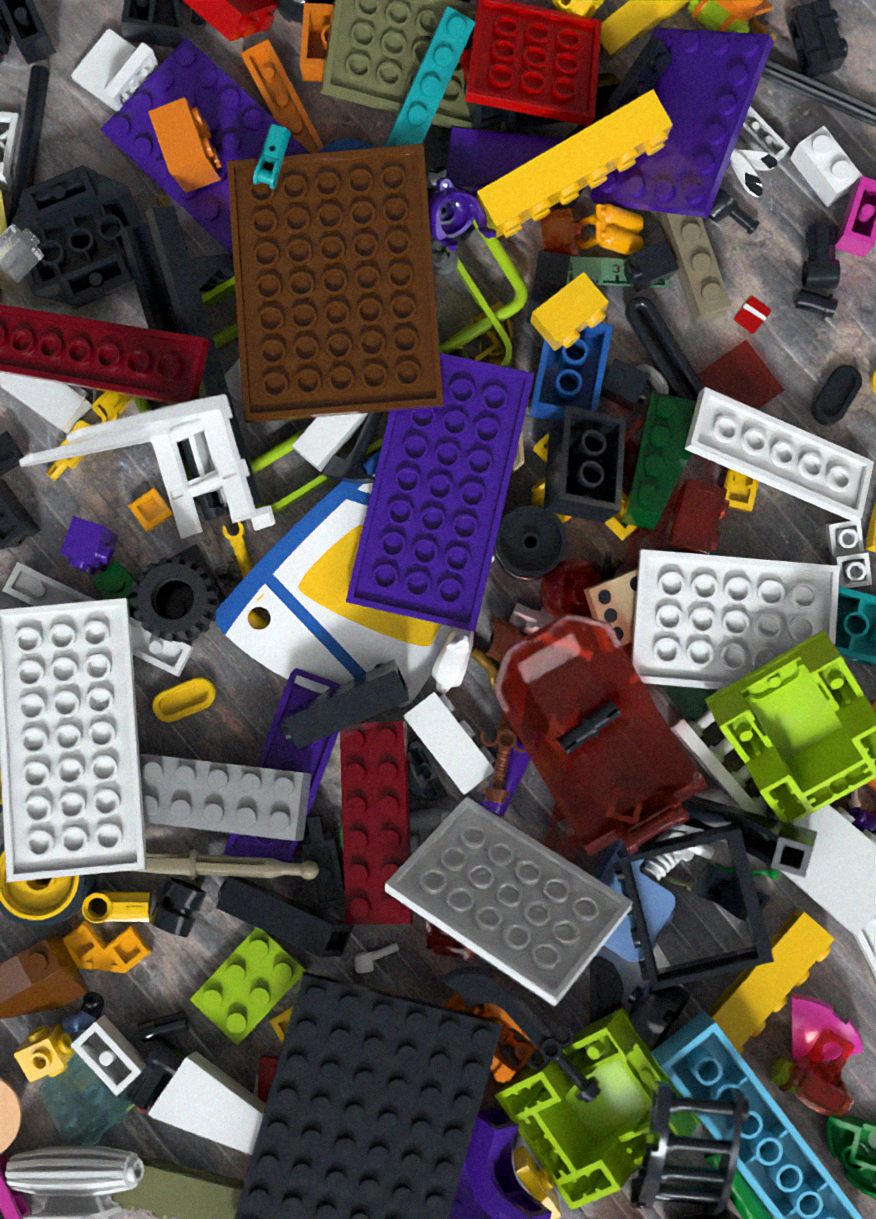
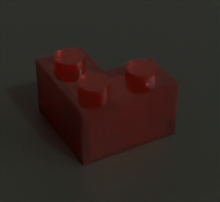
[666,479,730,555]

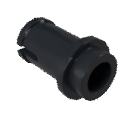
[794,288,838,320]

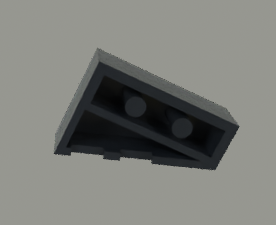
[121,0,185,49]

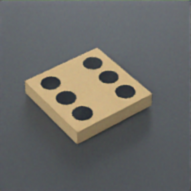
[584,567,638,651]

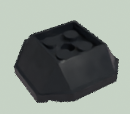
[8,165,144,310]

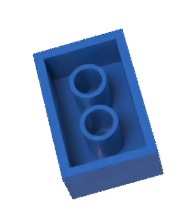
[529,323,613,420]

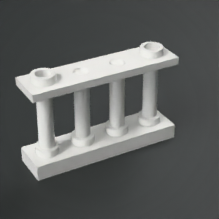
[669,709,769,816]

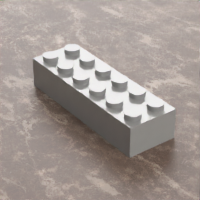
[139,753,311,841]

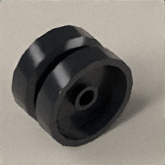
[494,505,567,582]

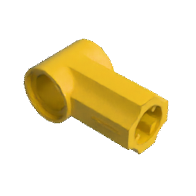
[82,890,152,923]

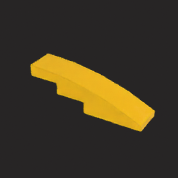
[600,0,691,58]

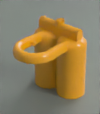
[574,204,644,256]

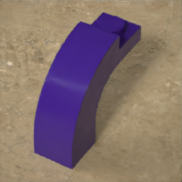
[466,1108,552,1219]

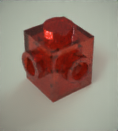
[540,208,584,257]

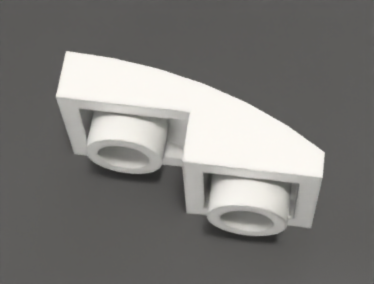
[825,520,872,588]

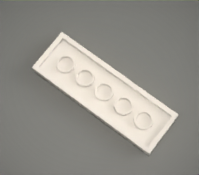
[685,387,874,522]

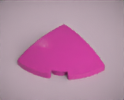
[792,993,863,1062]

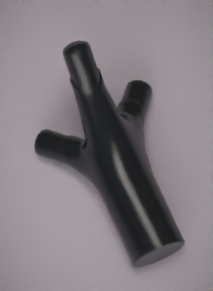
[591,551,622,583]

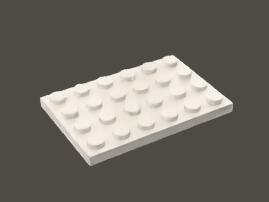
[630,549,840,690]
[385,797,633,1006]

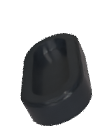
[812,365,862,426]

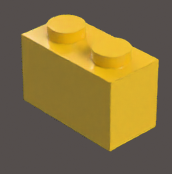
[530,272,609,351]

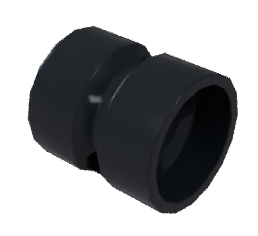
[148,877,207,937]

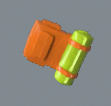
[687,0,773,33]

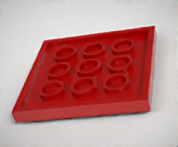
[465,0,602,126]

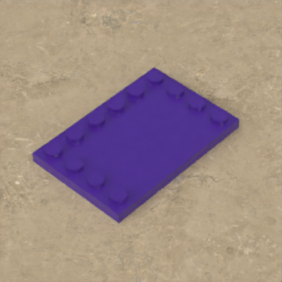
[590,27,774,218]

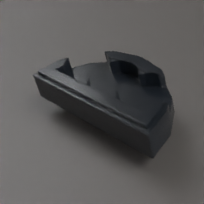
[407,738,449,802]
[590,955,623,1023]

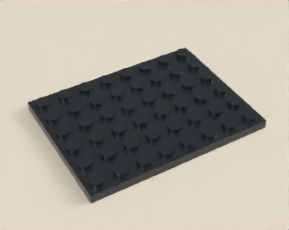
[233,971,503,1219]

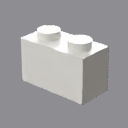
[790,126,863,208]
[70,1015,147,1096]

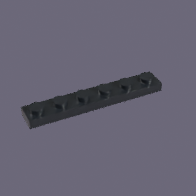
[550,36,673,219]

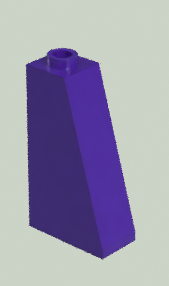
[446,127,565,197]

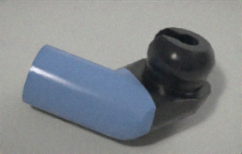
[62,991,104,1034]

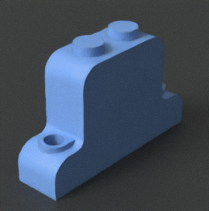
[591,829,675,962]

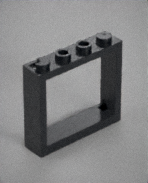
[613,822,774,991]

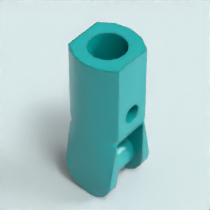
[253,124,291,189]

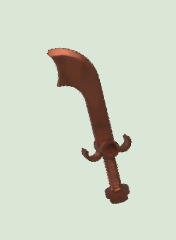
[480,616,533,804]

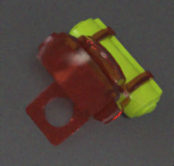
[770,1029,855,1117]

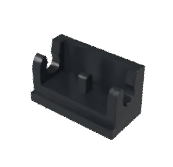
[0,479,41,550]

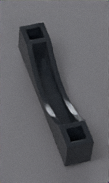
[606,774,817,878]

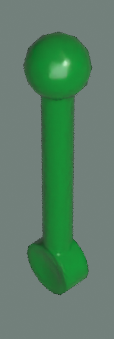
[715,863,780,880]

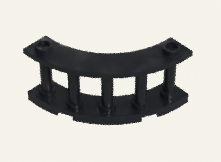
[630,1081,749,1215]

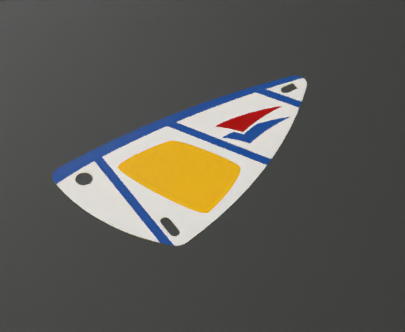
[216,366,514,708]

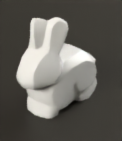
[431,628,474,694]

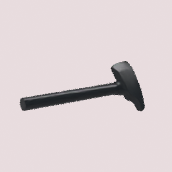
[323,412,384,484]

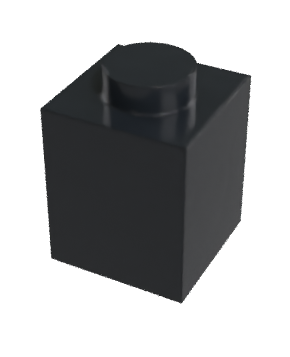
[623,240,679,293]
[600,358,651,411]

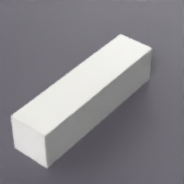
[740,106,790,162]

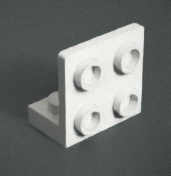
[71,29,159,112]

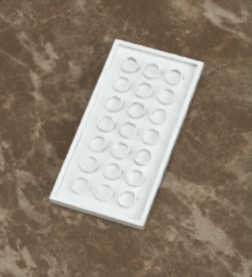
[0,598,147,882]

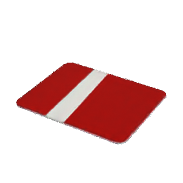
[734,296,771,334]

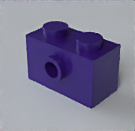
[60,516,118,575]

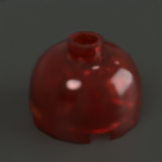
[540,559,603,625]

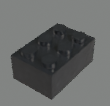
[543,405,626,523]

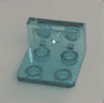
[38,1053,136,1146]

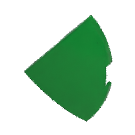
[827,1114,876,1199]

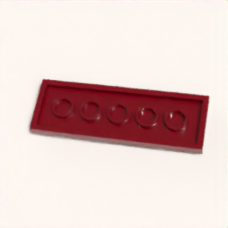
[340,721,414,925]

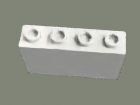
[773,804,876,936]

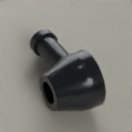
[708,188,760,235]

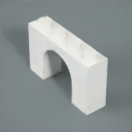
[224,358,369,472]

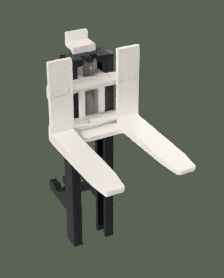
[19,206,275,539]

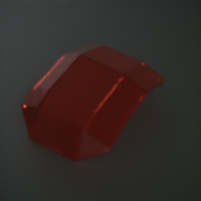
[492,613,708,856]

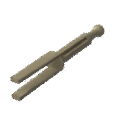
[126,849,319,880]

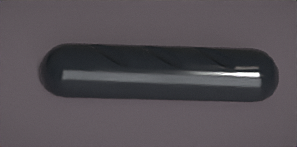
[625,297,705,402]

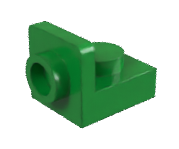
[93,561,138,609]

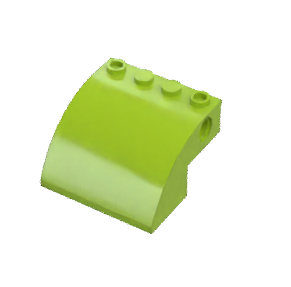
[705,630,876,824]
[494,1008,701,1210]

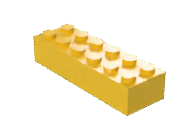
[477,89,673,238]

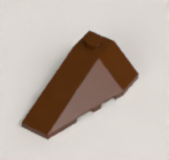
[0,933,90,1019]

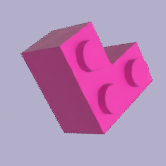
[835,176,876,258]

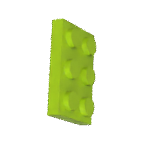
[190,927,308,1046]

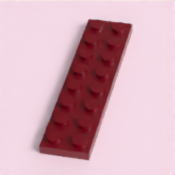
[0,304,210,404]

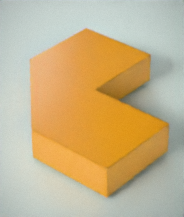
[62,920,153,973]

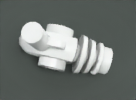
[642,828,714,881]

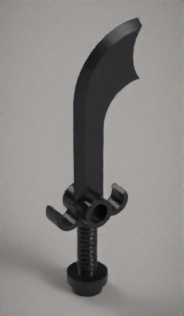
[440,966,601,1104]

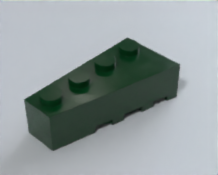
[622,391,697,530]

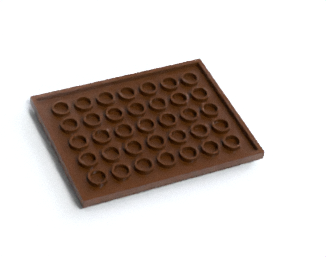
[227,144,444,423]

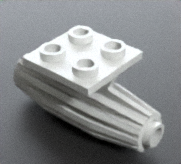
[5,1145,144,1219]

